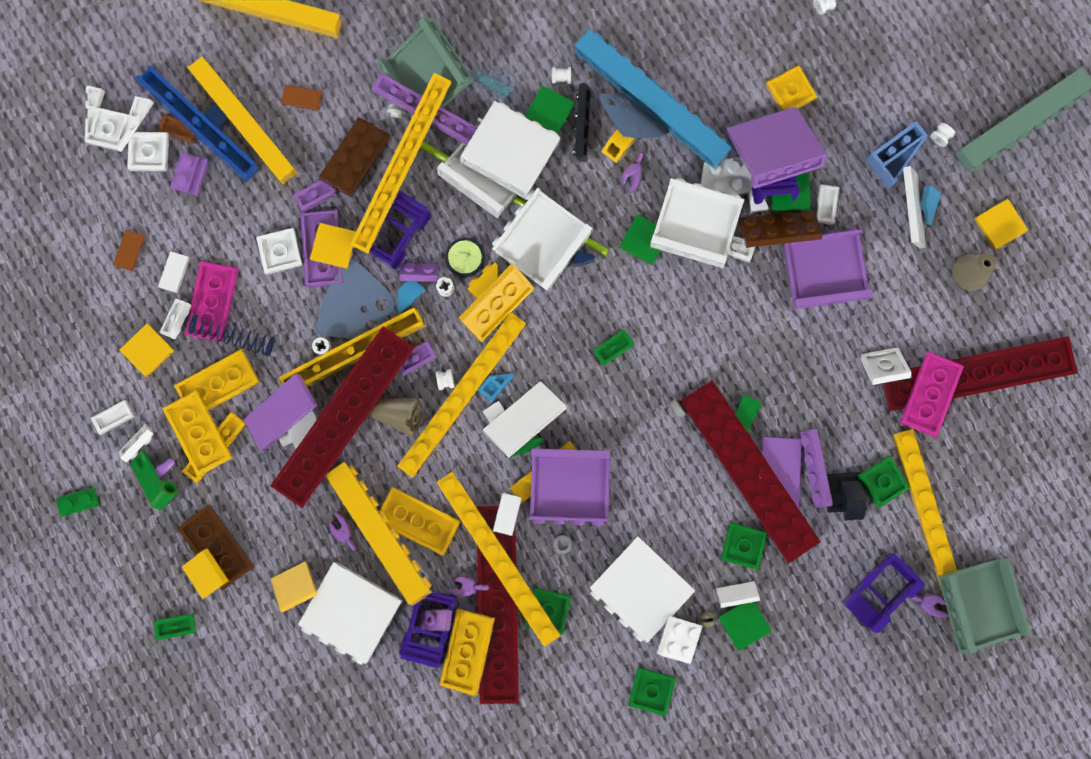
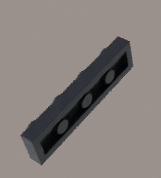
[573,83,591,162]

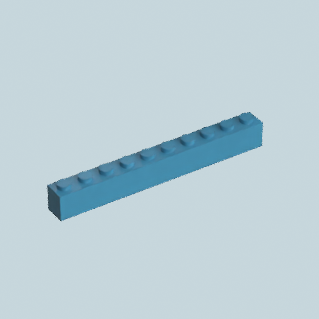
[574,29,732,170]

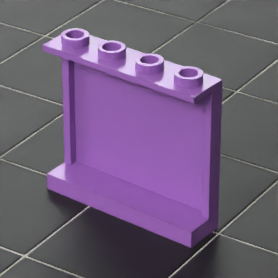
[726,107,827,189]
[783,228,873,310]
[529,449,610,526]

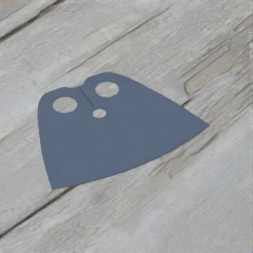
[599,93,669,138]
[315,258,395,339]

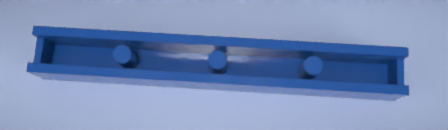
[136,65,259,183]

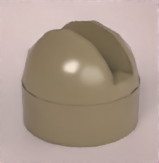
[700,611,716,628]

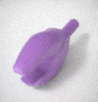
[621,153,643,194]
[155,459,175,478]
[329,511,357,551]
[448,576,489,597]
[908,594,948,618]

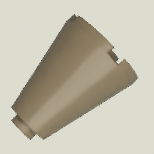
[952,253,996,291]
[370,397,424,436]

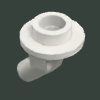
[387,103,406,118]

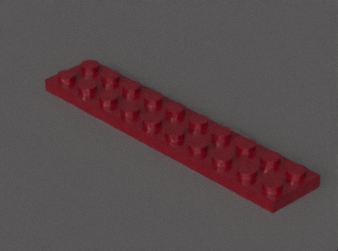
[270,326,415,508]
[882,336,1078,412]
[679,380,821,564]
[476,506,519,704]

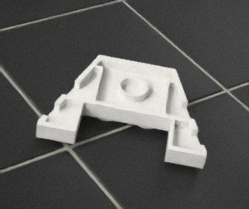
[85,86,154,152]
[700,157,769,213]

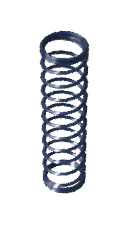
[188,314,275,357]

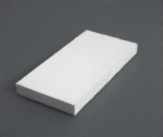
[903,166,926,248]
[483,381,567,458]

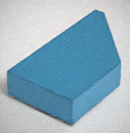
[920,185,941,225]
[398,281,425,314]
[478,373,515,402]

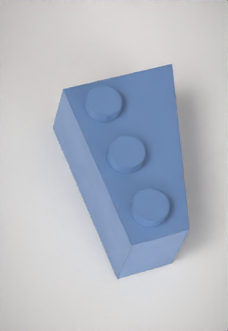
[866,121,928,189]

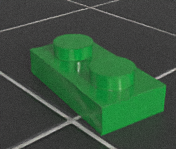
[593,329,635,367]
[56,487,100,517]
[153,613,197,641]

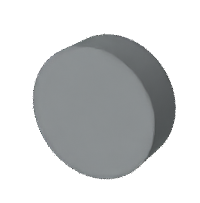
[670,398,687,418]
[553,535,572,554]

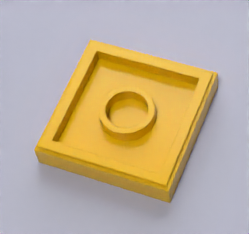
[766,65,817,111]
[974,199,1028,251]
[310,223,356,269]
[120,323,175,377]
[182,549,228,599]
[271,561,318,612]

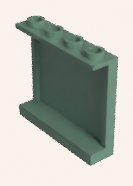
[378,17,474,117]
[938,558,1031,654]

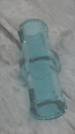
[475,70,513,99]

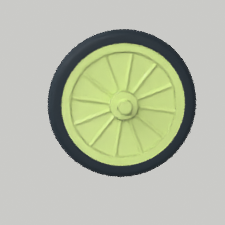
[445,238,485,277]

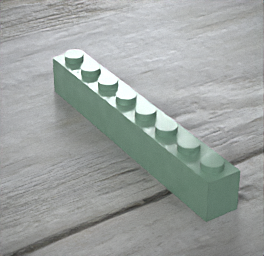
[955,67,1091,172]

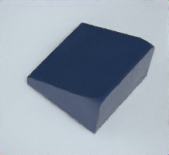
[204,105,227,131]
[573,251,595,268]

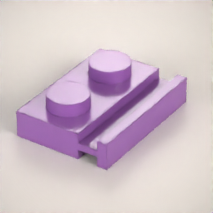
[170,152,209,196]

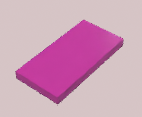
[184,261,239,342]
[899,351,964,438]

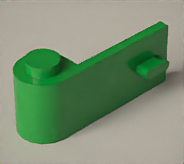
[130,450,178,510]

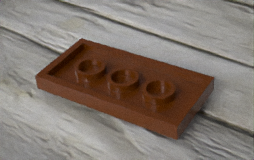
[319,117,391,198]
[739,209,823,248]
[177,505,255,591]

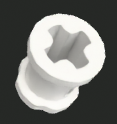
[552,66,571,84]
[436,277,454,297]
[312,337,332,356]

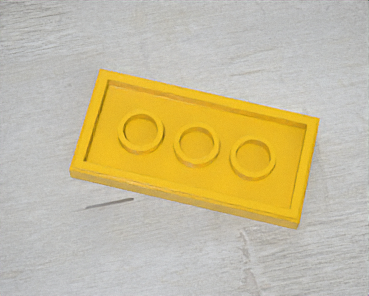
[459,263,535,342]
[174,349,260,410]
[162,390,233,476]
[380,487,461,556]
[439,608,495,696]

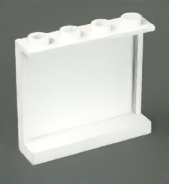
[460,101,561,199]
[437,118,517,219]
[650,178,745,268]
[492,188,593,291]
[589,536,695,643]
[298,562,403,664]

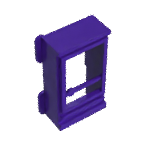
[752,176,800,205]
[369,190,431,269]
[842,553,925,633]
[399,590,458,668]

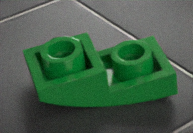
[505,435,543,458]

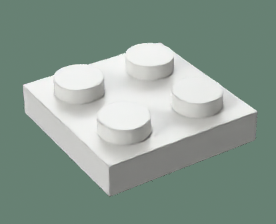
[127,132,169,171]
[256,228,303,274]
[861,347,911,385]
[657,616,702,664]

